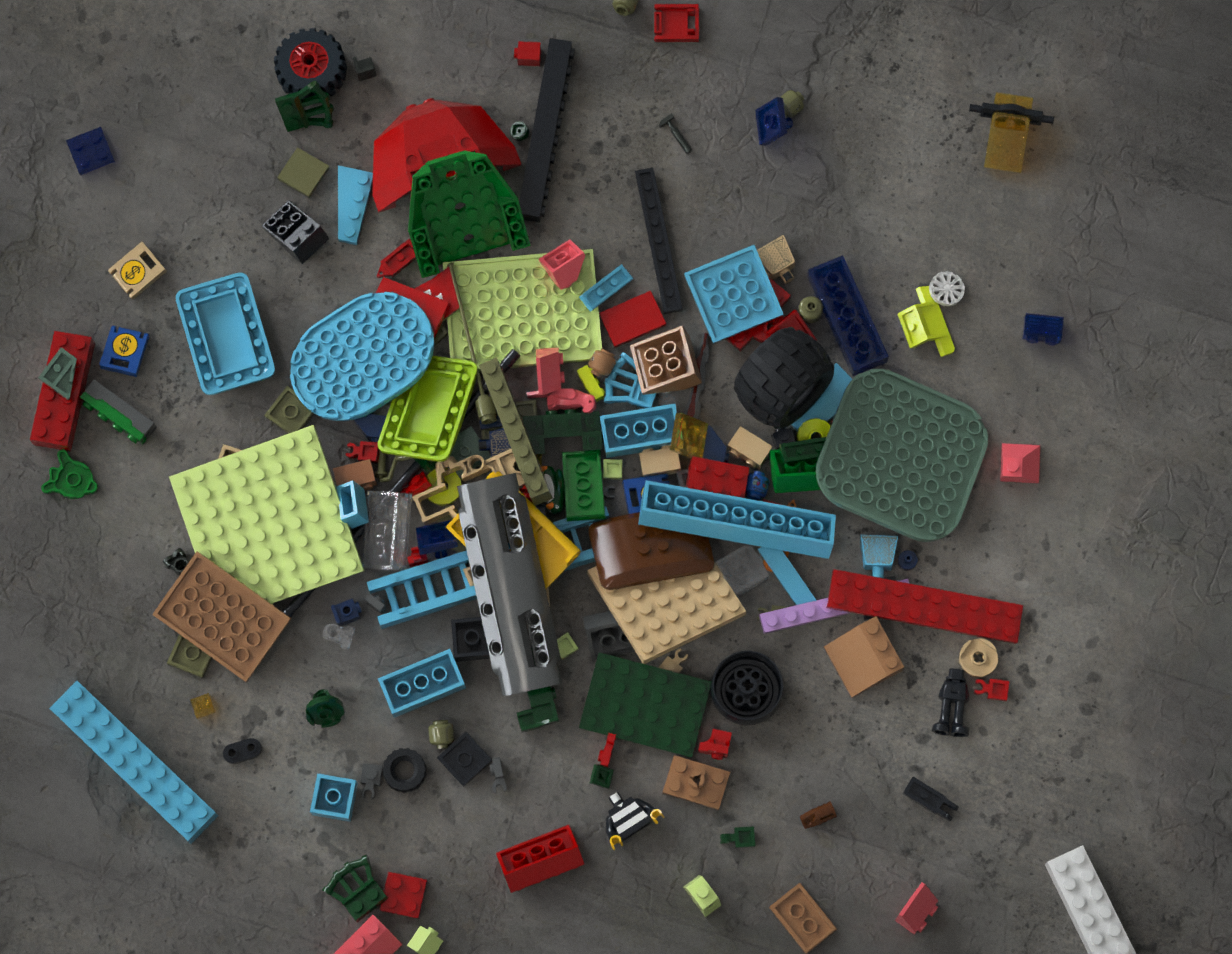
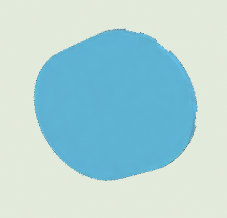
[290,292,434,421]

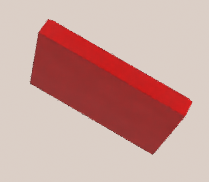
[599,290,666,348]

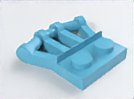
[604,352,657,408]

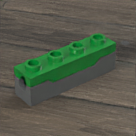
[80,380,157,445]

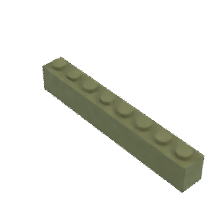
[479,358,553,506]

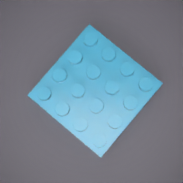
[684,245,784,344]

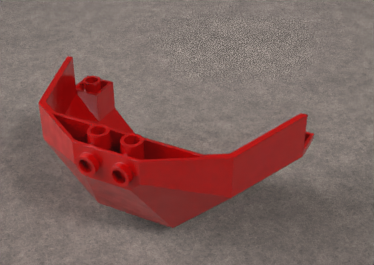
[372,98,522,213]

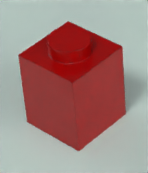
[514,41,541,66]

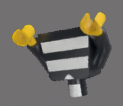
[606,792,665,850]

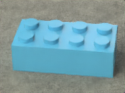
[600,404,682,458]
[378,649,466,718]

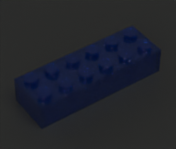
[807,255,889,377]

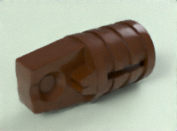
[800,801,837,829]

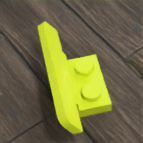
[898,286,955,357]

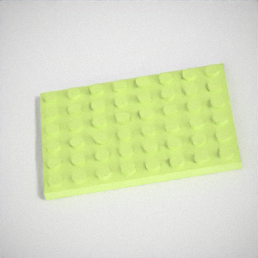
[443,249,602,371]

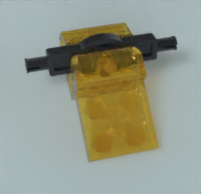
[969,92,1054,173]

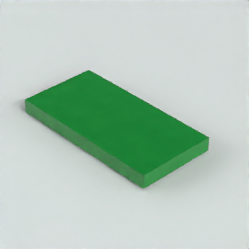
[562,450,605,522]

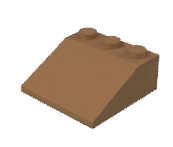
[630,326,702,395]
[824,616,904,698]

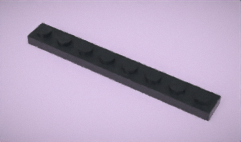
[635,167,683,314]

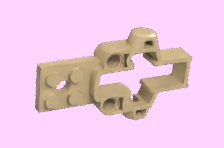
[412,449,545,525]

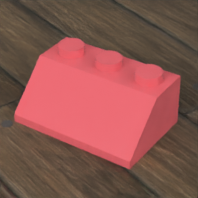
[334,915,403,954]

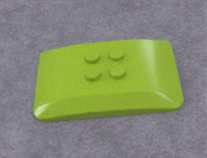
[377,356,478,462]

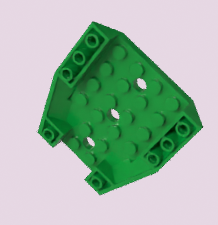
[408,151,531,278]

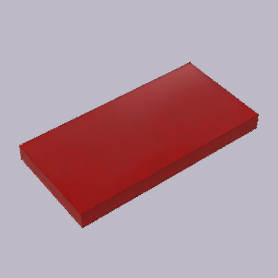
[376,277,451,338]

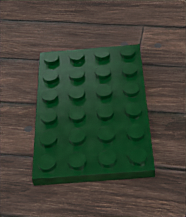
[579,653,711,758]

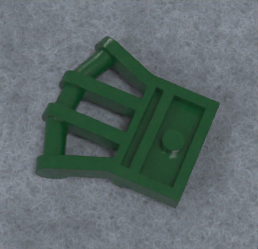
[275,81,334,132]
[322,855,388,923]

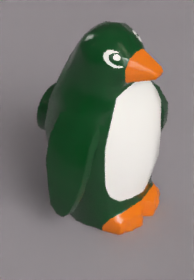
[541,466,565,514]

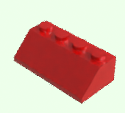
[496,825,585,893]

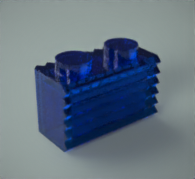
[1022,313,1064,345]

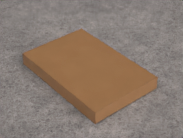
[769,883,837,954]

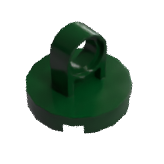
[305,689,345,728]

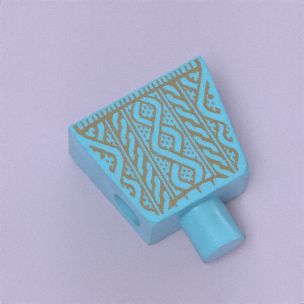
[860,535,898,579]

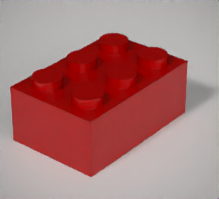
[686,456,749,498]

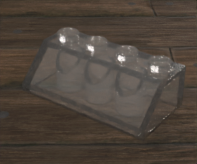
[362,491,412,571]

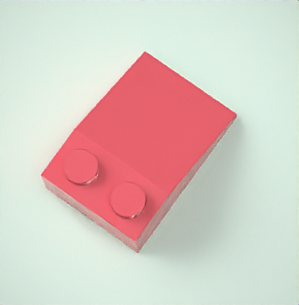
[895,882,938,934]

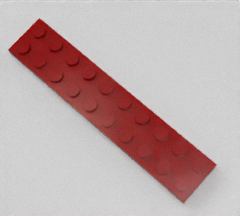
[826,569,1023,644]

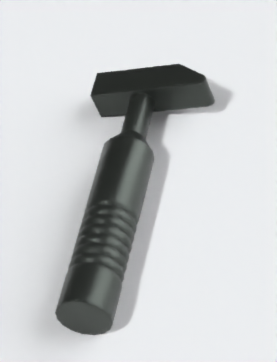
[659,113,692,154]

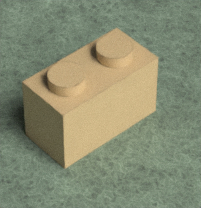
[727,426,773,470]
[639,445,681,477]

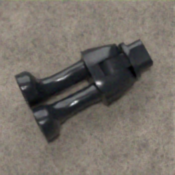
[932,668,969,737]

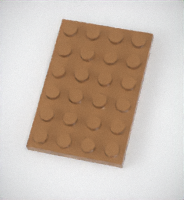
[152,551,292,682]

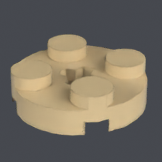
[959,638,998,678]

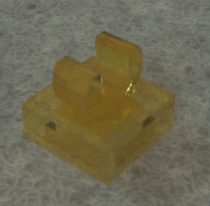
[190,693,215,719]

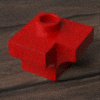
[698,729,732,760]

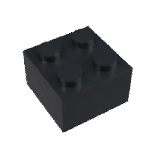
[451,617,490,662]

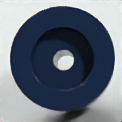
[898,550,918,571]

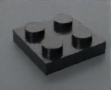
[437,732,492,787]

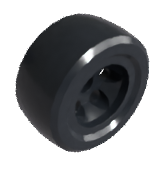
[710,651,784,726]

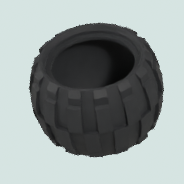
[734,327,834,429]

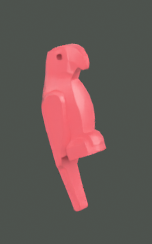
[527,388,596,413]

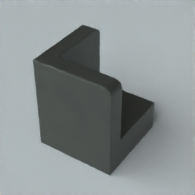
[352,56,377,81]

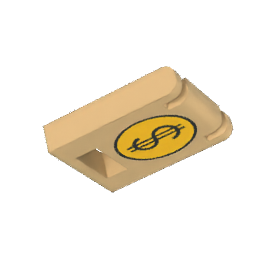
[108,242,167,299]

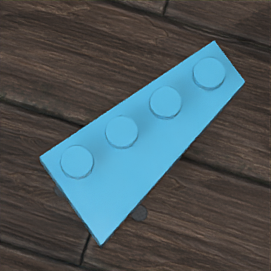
[338,165,373,245]

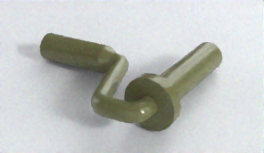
[375,451,415,482]

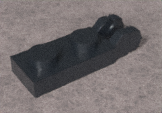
[902,777,959,821]

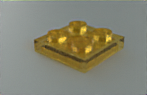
[670,413,708,459]

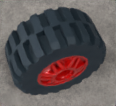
[274,28,347,99]

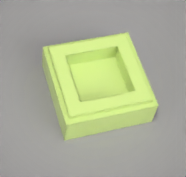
[603,459,623,480]
[557,632,578,660]

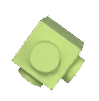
[407,926,443,954]

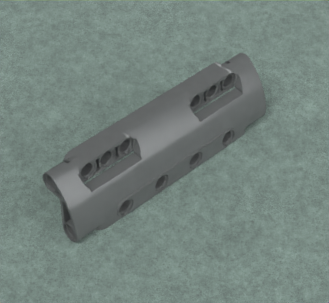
[457,473,562,696]

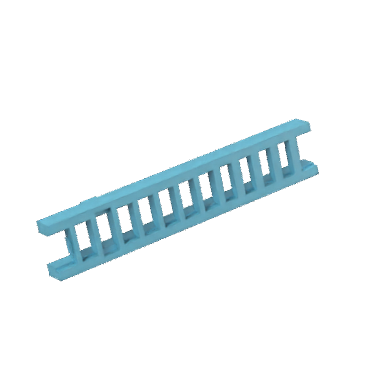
[367,506,609,629]

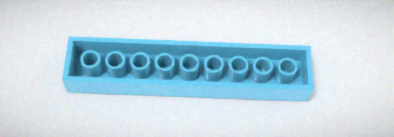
[638,480,836,559]
[49,681,219,844]

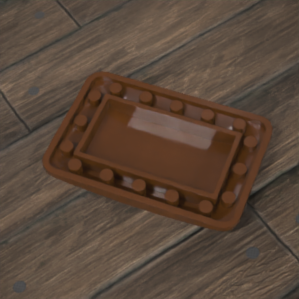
[589,512,714,590]

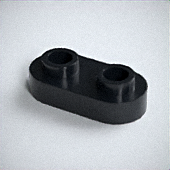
[223,738,262,764]

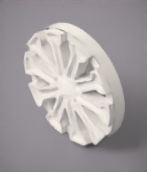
[929,271,965,306]

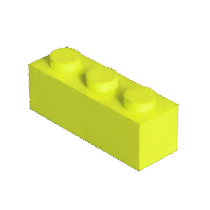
[577,365,605,402]

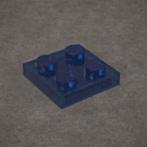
[66,127,115,175]

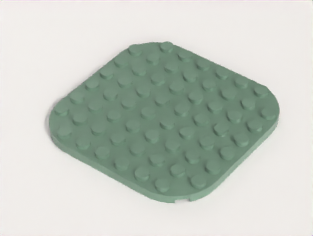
[816,369,988,542]

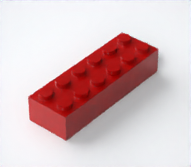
[30,331,95,452]

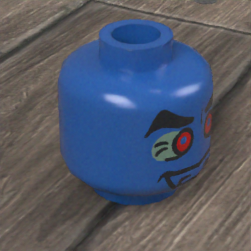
[745,471,770,501]

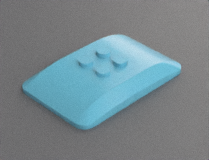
[176,273,275,395]

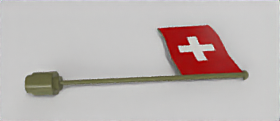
[414,262,497,424]

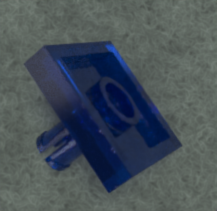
[755,97,793,146]
[416,520,458,559]

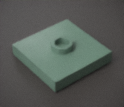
[450,426,491,478]

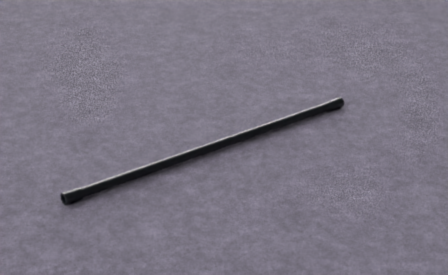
[282,349,521,618]

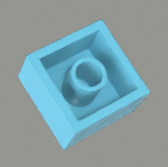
[310,773,358,822]

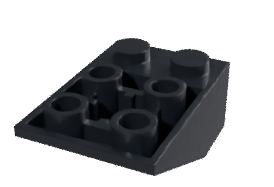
[262,200,329,264]

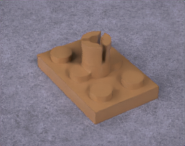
[663,755,730,810]

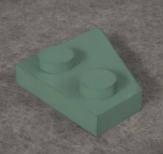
[38,347,77,400]

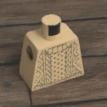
[757,235,795,284]

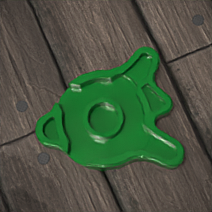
[41,449,98,499]

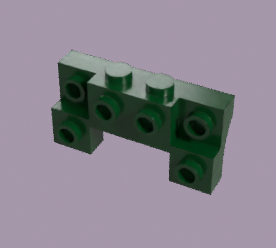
[522,409,602,454]
[516,647,559,733]

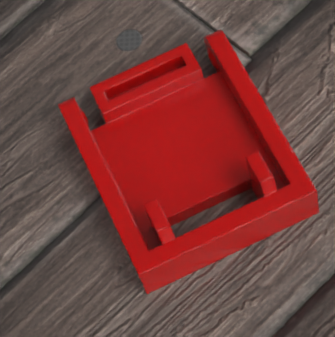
[654,4,699,42]

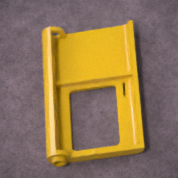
[446,471,581,589]

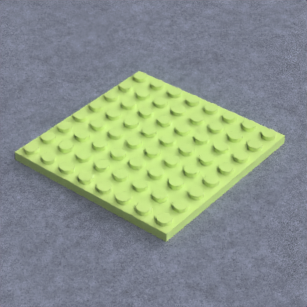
[169,425,365,604]

